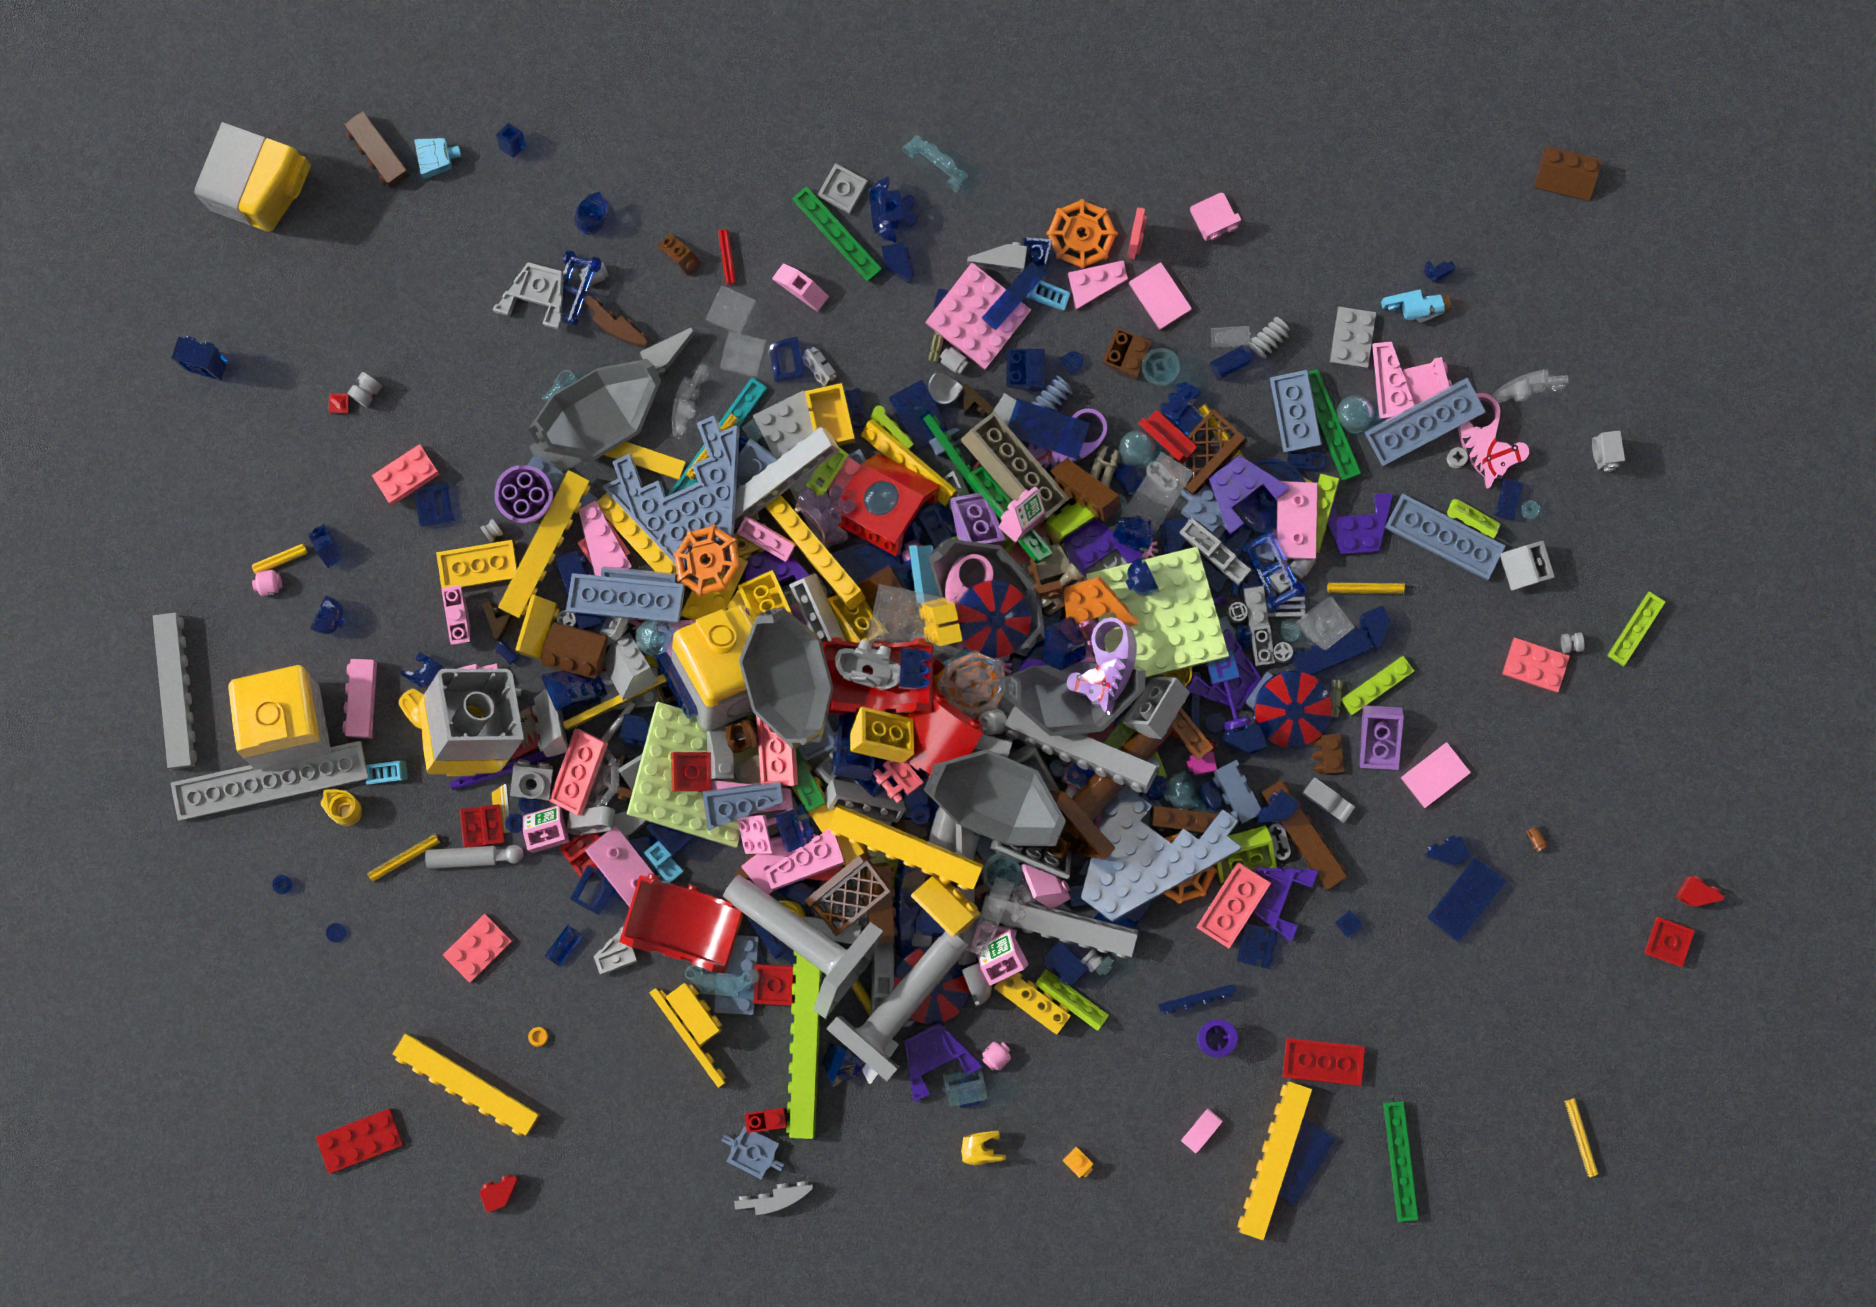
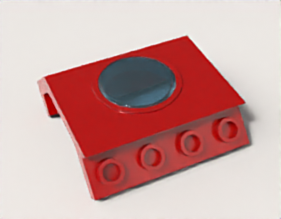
[833,453,940,556]

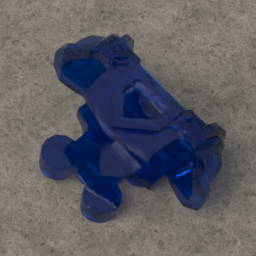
[869,177,917,243]

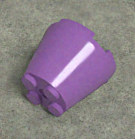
[494,465,553,523]

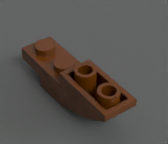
[584,295,650,348]

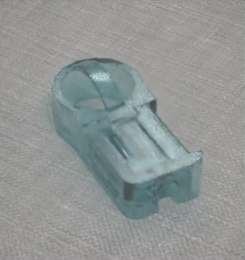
[542,370,577,401]

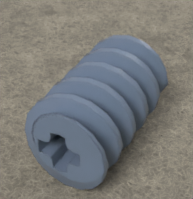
[1031,375,1073,417]

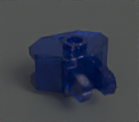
[1113,515,1155,552]

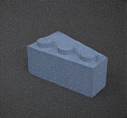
[1212,760,1263,825]

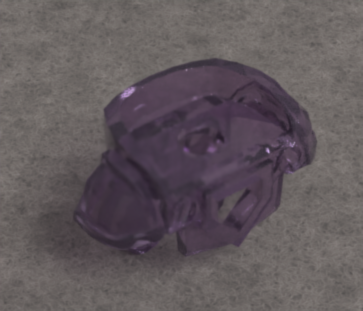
[795,485,855,545]

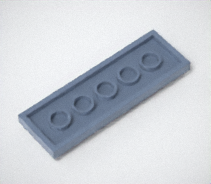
[1364,378,1485,466]
[1385,493,1505,580]
[566,573,685,623]

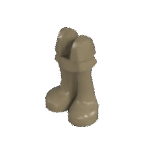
[1090,445,1120,488]
[1040,563,1088,616]

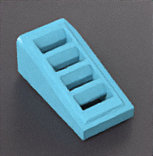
[1027,278,1071,311]
[366,761,408,784]

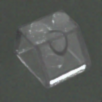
[1296,597,1355,650]

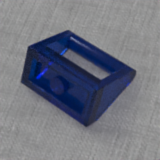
[768,337,804,382]
[1209,345,1254,380]
[570,865,614,915]

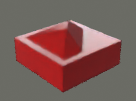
[329,394,350,414]

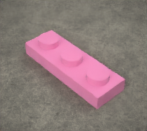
[737,516,796,562]

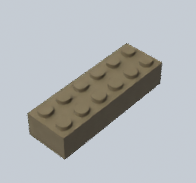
[961,411,1070,527]

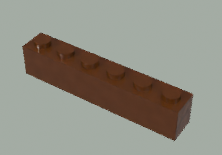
[1260,780,1347,891]

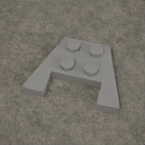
[493,262,564,330]

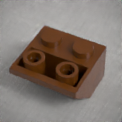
[1102,327,1152,380]

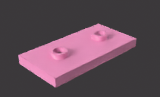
[1276,481,1317,560]
[741,818,816,894]
[585,826,654,907]

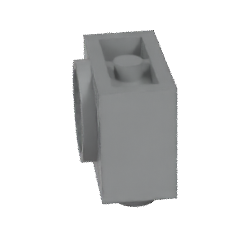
[1592,431,1625,472]
[510,760,553,800]

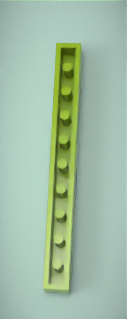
[786,951,822,1139]

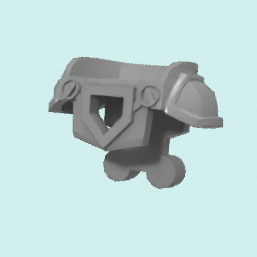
[835,640,904,690]

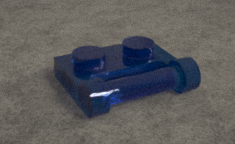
[414,483,455,527]

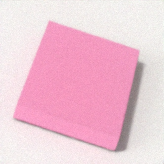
[1129,262,1192,330]
[1401,742,1471,808]

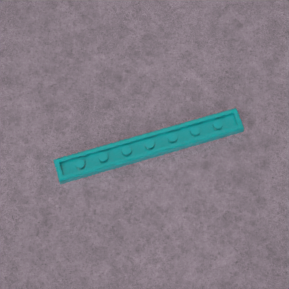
[667,377,768,496]

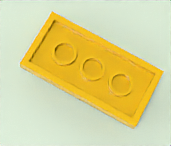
[436,540,517,588]
[681,557,748,621]

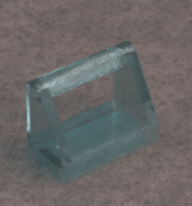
[943,1068,988,1107]

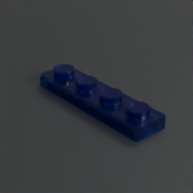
[1157,984,1236,1015]

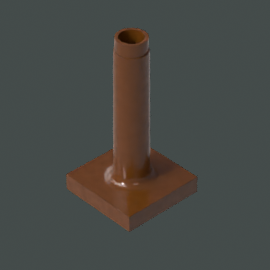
[1049,725,1174,859]

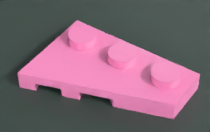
[1068,260,1128,311]

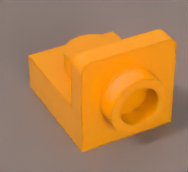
[1062,1147,1093,1178]

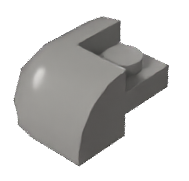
[962,963,992,1007]

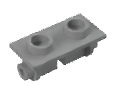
[802,347,837,387]

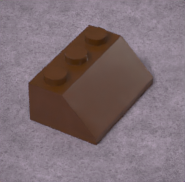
[1534,146,1602,201]
[856,565,919,632]
[542,622,608,679]

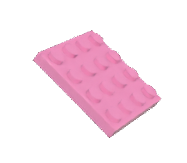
[925,263,1031,370]

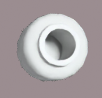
[979,709,1007,735]

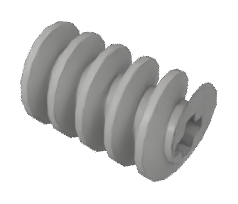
[1249,317,1290,359]

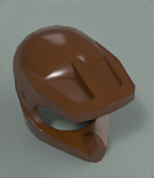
[725,719,758,753]

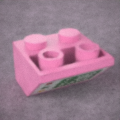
[999,486,1045,542]
[523,805,570,853]
[976,930,1029,986]

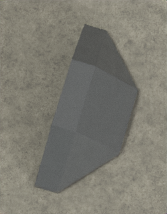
[529,359,661,461]
[929,538,1045,656]
[739,608,834,750]
[1004,662,1145,736]
[924,749,1066,846]

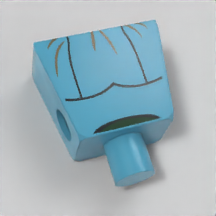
[414,138,461,179]

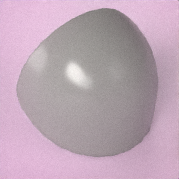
[928,373,963,404]

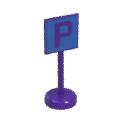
[1206,649,1251,730]

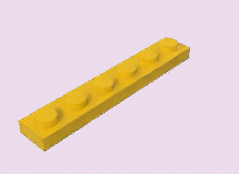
[861,419,957,506]
[597,492,678,577]
[649,988,726,1088]

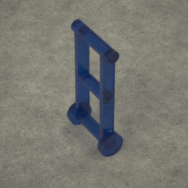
[545,250,602,326]
[1243,530,1306,612]

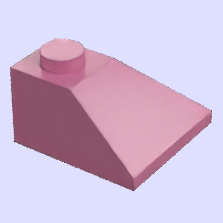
[1021,864,1071,910]

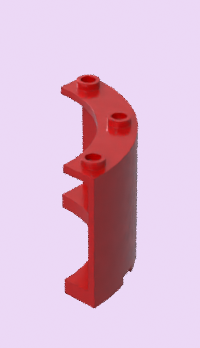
[823,637,934,716]
[902,683,983,778]
[619,873,744,974]

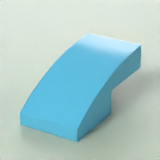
[644,841,683,883]

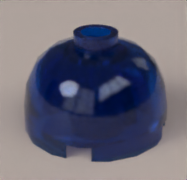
[1125,557,1160,596]
[311,595,346,635]

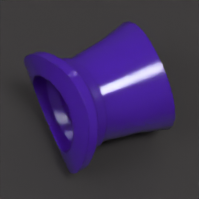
[1197,1019,1238,1057]

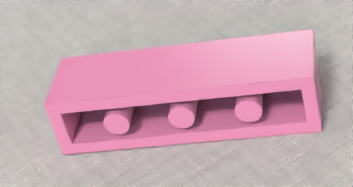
[343,659,377,738]

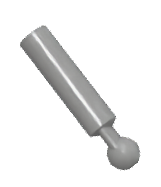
[425,845,524,869]

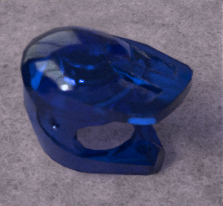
[574,192,608,235]
[401,652,445,691]

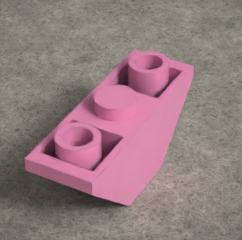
[772,264,829,312]
[441,585,470,645]

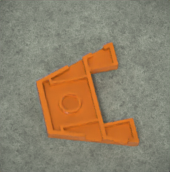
[1063,576,1140,646]

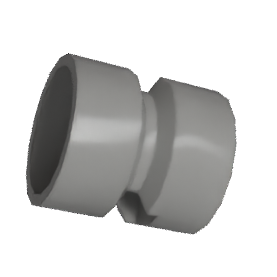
[347,372,383,408]

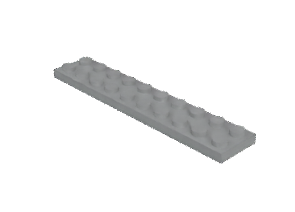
[171,741,369,821]

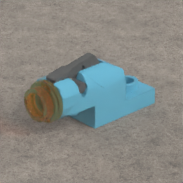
[1381,289,1451,323]

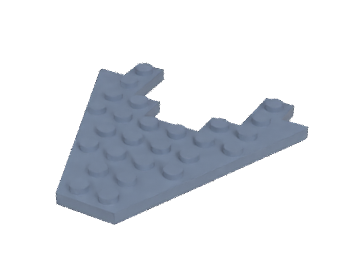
[603,415,739,584]
[1081,757,1241,922]

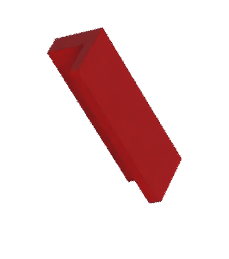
[1138,410,1197,464]

